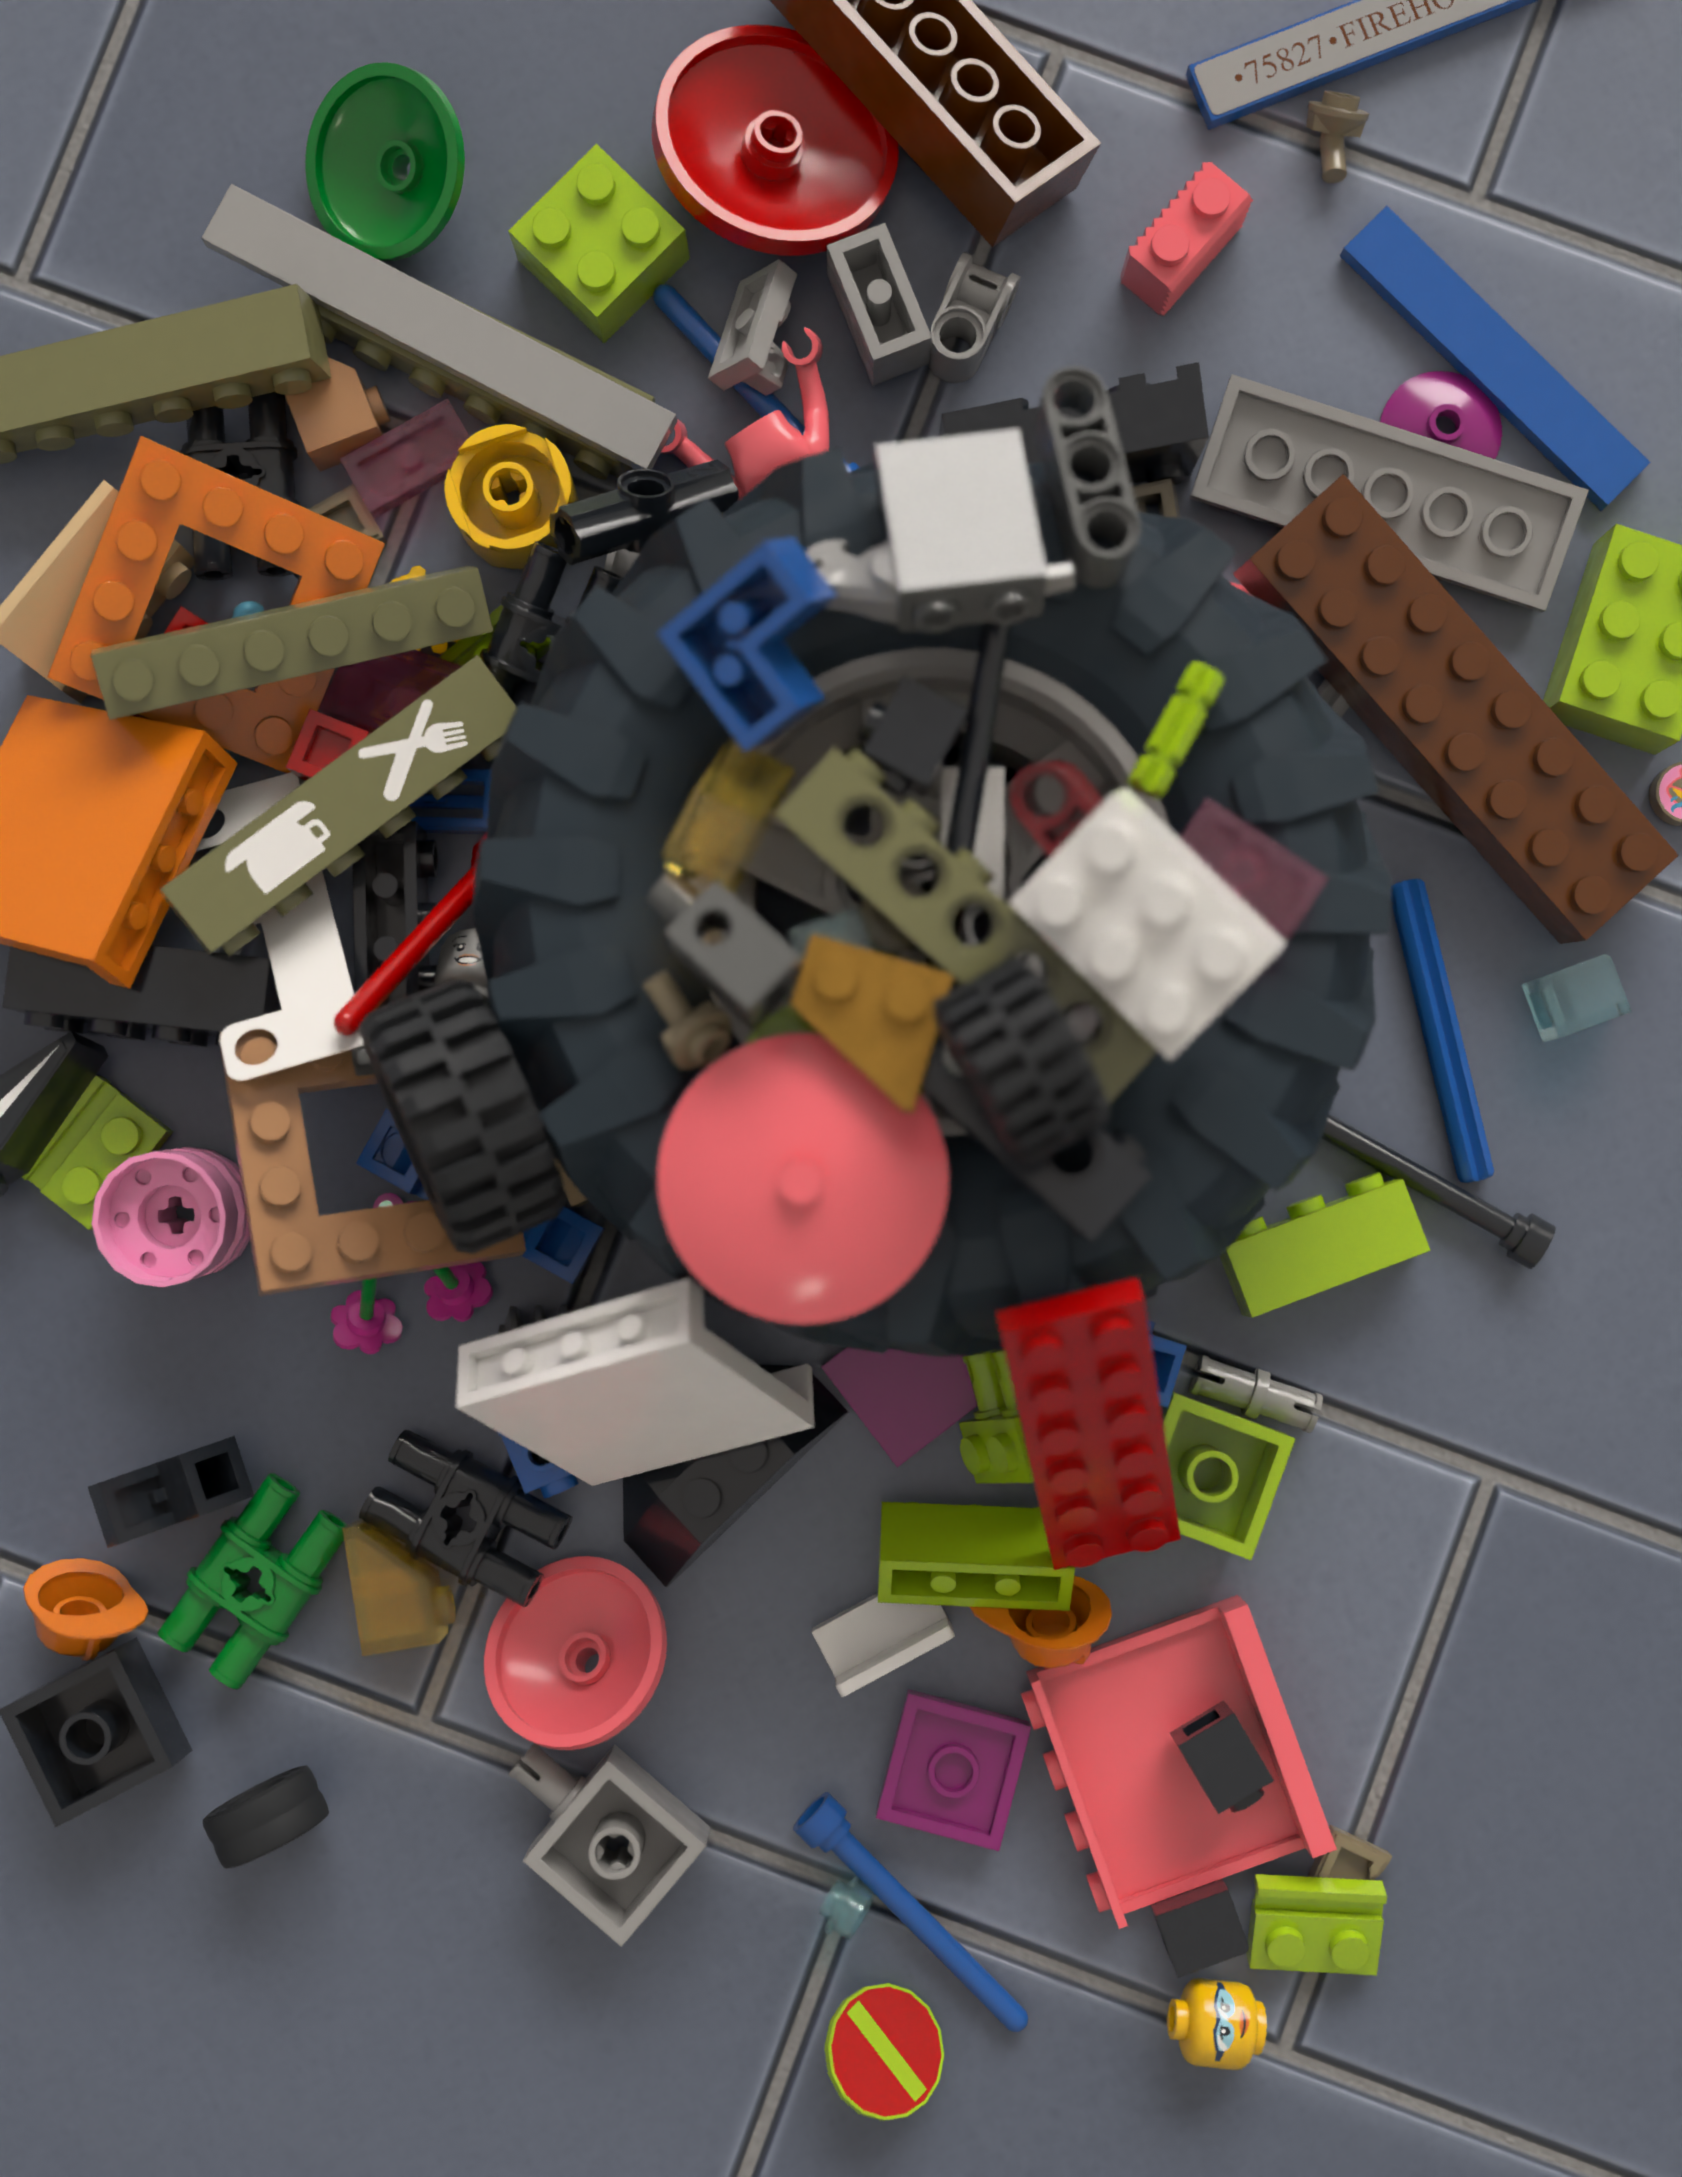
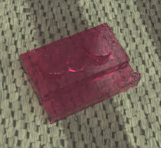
[318,650,462,734]

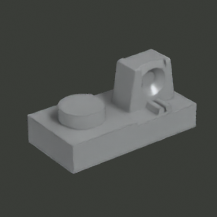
[708,259,797,396]

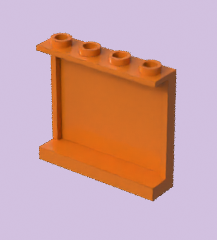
[0,695,238,989]

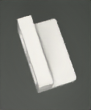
[811,1593,955,1697]

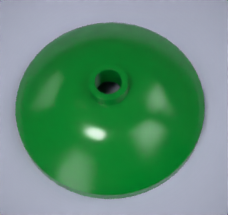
[305,62,465,261]

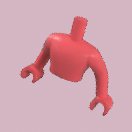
[661,328,830,501]

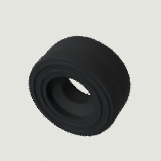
[203,1765,329,1869]

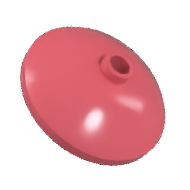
[484,1556,667,1750]

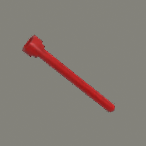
[333,832,487,1036]

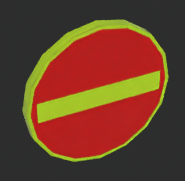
[824,1983,944,2121]

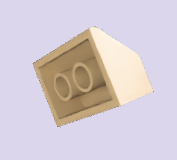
[0,480,194,704]

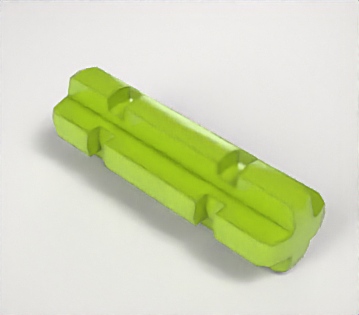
[1129,662,1224,799]

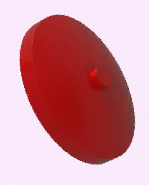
[651,24,899,256]

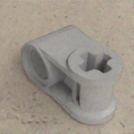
[928,252,1021,383]

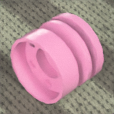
[92,1146,250,1287]

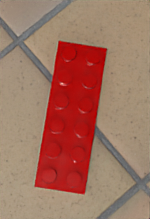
[996,1278,1181,1570]

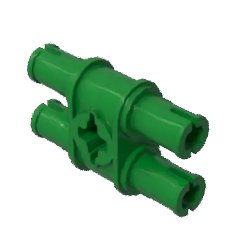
[157,1473,351,1690]

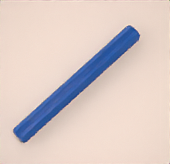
[1391,879,1494,1183]

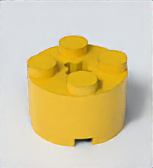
[444,424,578,569]

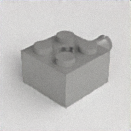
[508,1743,710,1947]

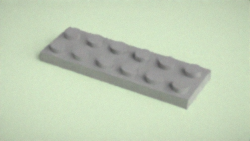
[1189,374,1589,612]

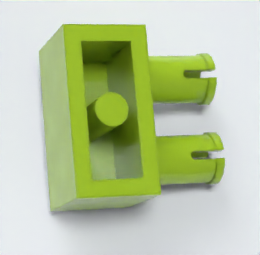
[959,1349,1033,1484]

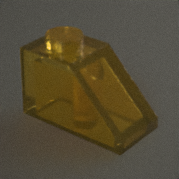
[662,738,795,895]
[343,1520,455,1656]

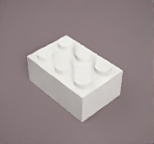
[1009,788,1287,1061]

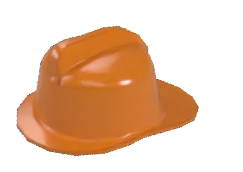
[23,1558,148,1661]
[970,1575,1112,1668]

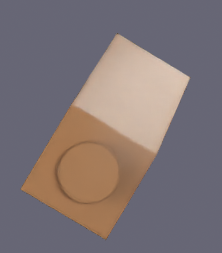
[285,357,391,472]

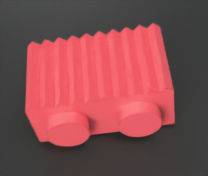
[1121,162,1253,316]

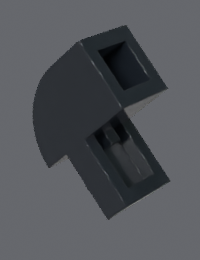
[88,1436,254,1548]

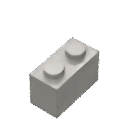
[827,223,932,386]

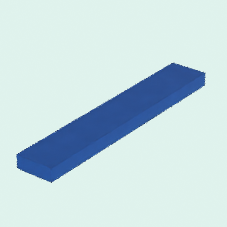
[1340,206,1651,511]

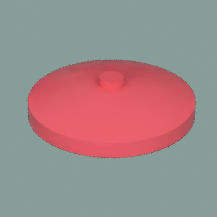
[657,1032,949,1324]

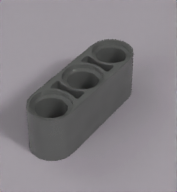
[1034,367,1141,588]

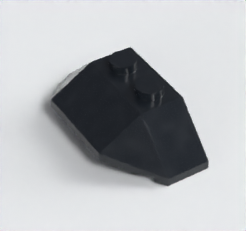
[623,1364,849,1587]

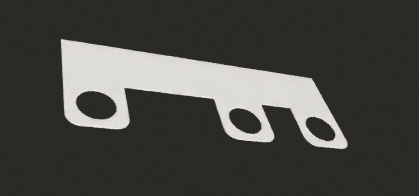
[196,772,364,1081]

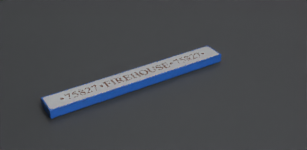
[1185,0,1539,130]

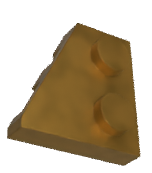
[790,933,953,1114]

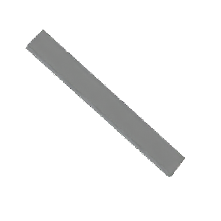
[201,184,677,469]

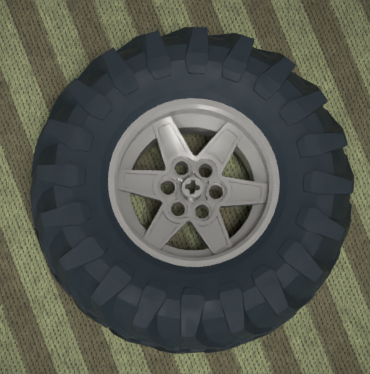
[473,447,1392,1357]

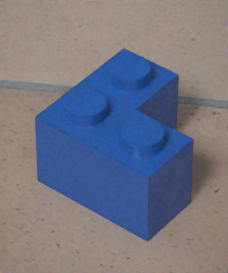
[657,537,837,752]

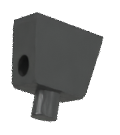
[645,869,802,1032]

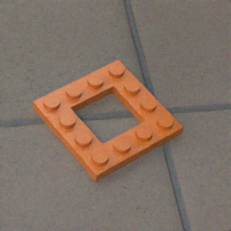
[47,436,385,774]

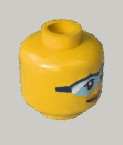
[1167,1978,1267,2070]

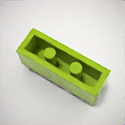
[1220,1172,1431,1318]
[878,1501,1075,1611]

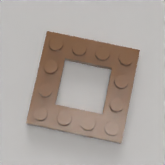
[219,1029,526,1296]

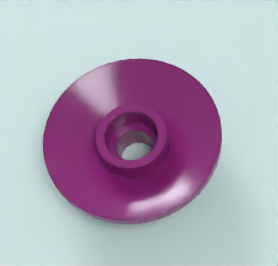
[1379,371,1502,459]

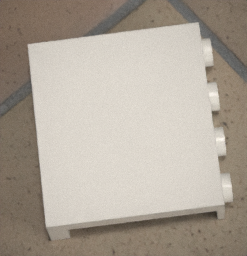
[456,1278,814,1486]

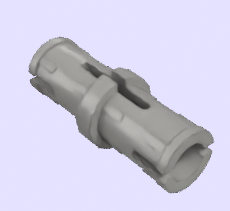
[1189,1355,1323,1433]

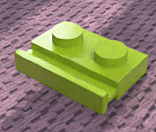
[22,1075,174,1230]
[1246,1874,1387,1976]

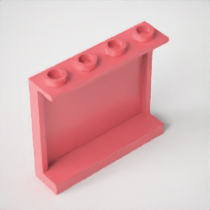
[1021,1595,1337,1929]

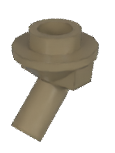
[1306,91,1369,183]
[642,970,732,1070]

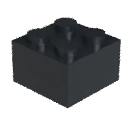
[0,1637,193,1827]

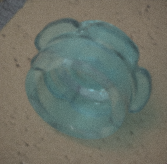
[819,1876,875,1940]

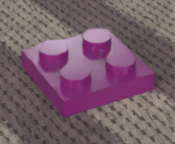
[875,1689,1032,1851]

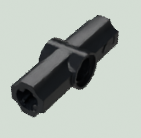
[550,459,739,565]

